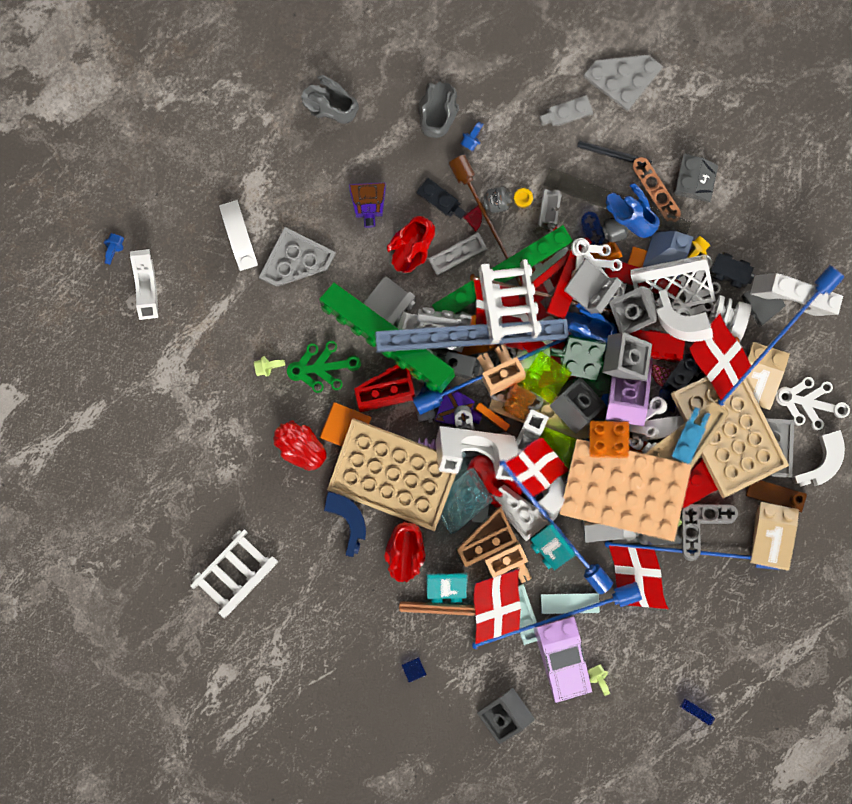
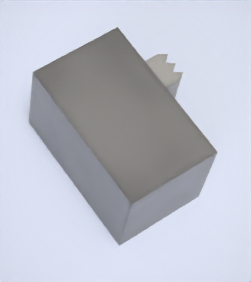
[417,409,436,423]

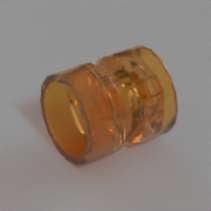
[502,384,537,420]

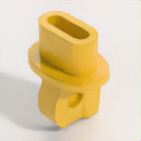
[687,236,710,258]

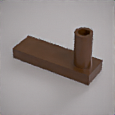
[746,480,807,513]

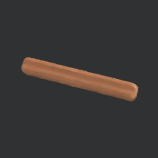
[399,601,475,616]

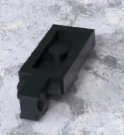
[416,177,466,220]

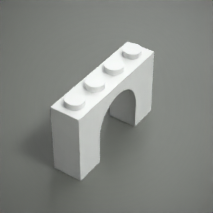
[750,273,843,316]
[436,426,518,481]

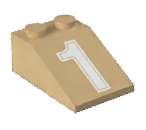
[746,342,790,410]
[751,502,799,571]

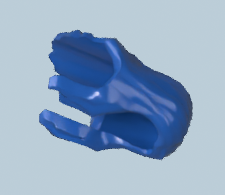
[606,184,660,238]
[565,304,618,350]

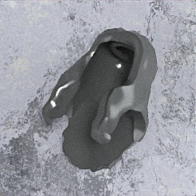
[301,75,359,124]
[419,82,459,138]

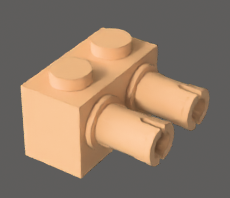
[477,344,526,396]
[484,540,532,583]

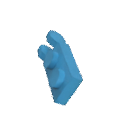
[672,407,711,464]

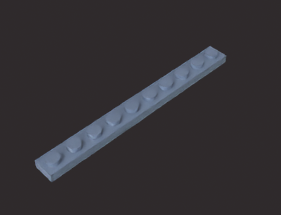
[375,319,569,352]

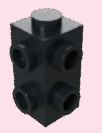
[710,252,755,289]
[662,352,702,393]

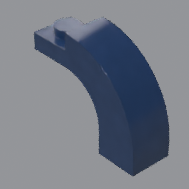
[324,492,366,557]

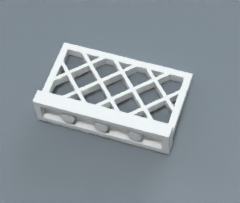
[631,255,716,310]

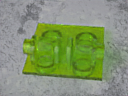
[520,351,572,404]
[540,427,577,474]

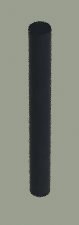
[577,140,652,166]

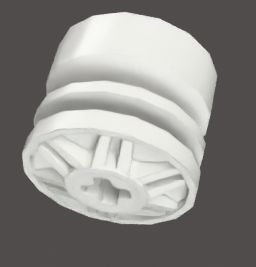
[709,295,752,342]

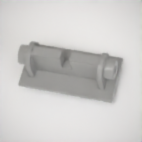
[538,189,562,230]

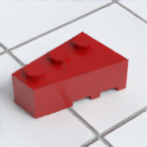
[629,328,685,363]
[354,365,415,412]
[682,458,718,509]

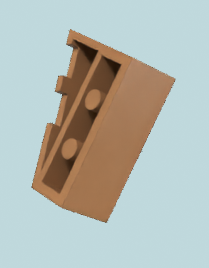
[456,507,518,567]

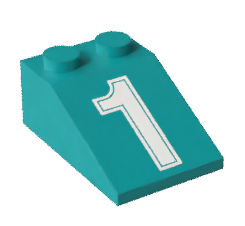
[530,524,576,571]
[427,574,467,603]

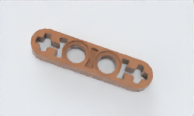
[633,157,681,223]

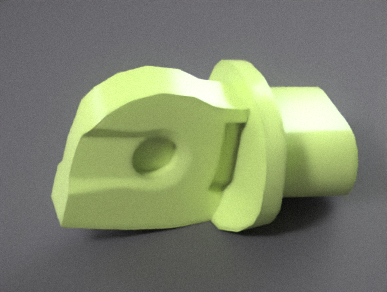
[254,356,285,376]
[588,664,610,696]

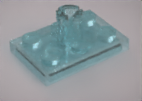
[441,468,493,534]

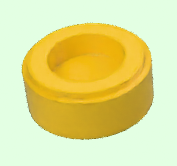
[514,188,533,208]

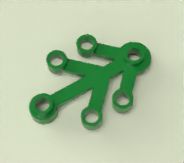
[287,341,361,393]

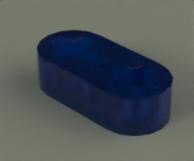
[581,212,605,246]
[680,698,716,726]

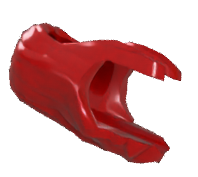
[387,216,435,273]
[273,420,327,471]
[467,455,523,508]
[384,522,426,583]

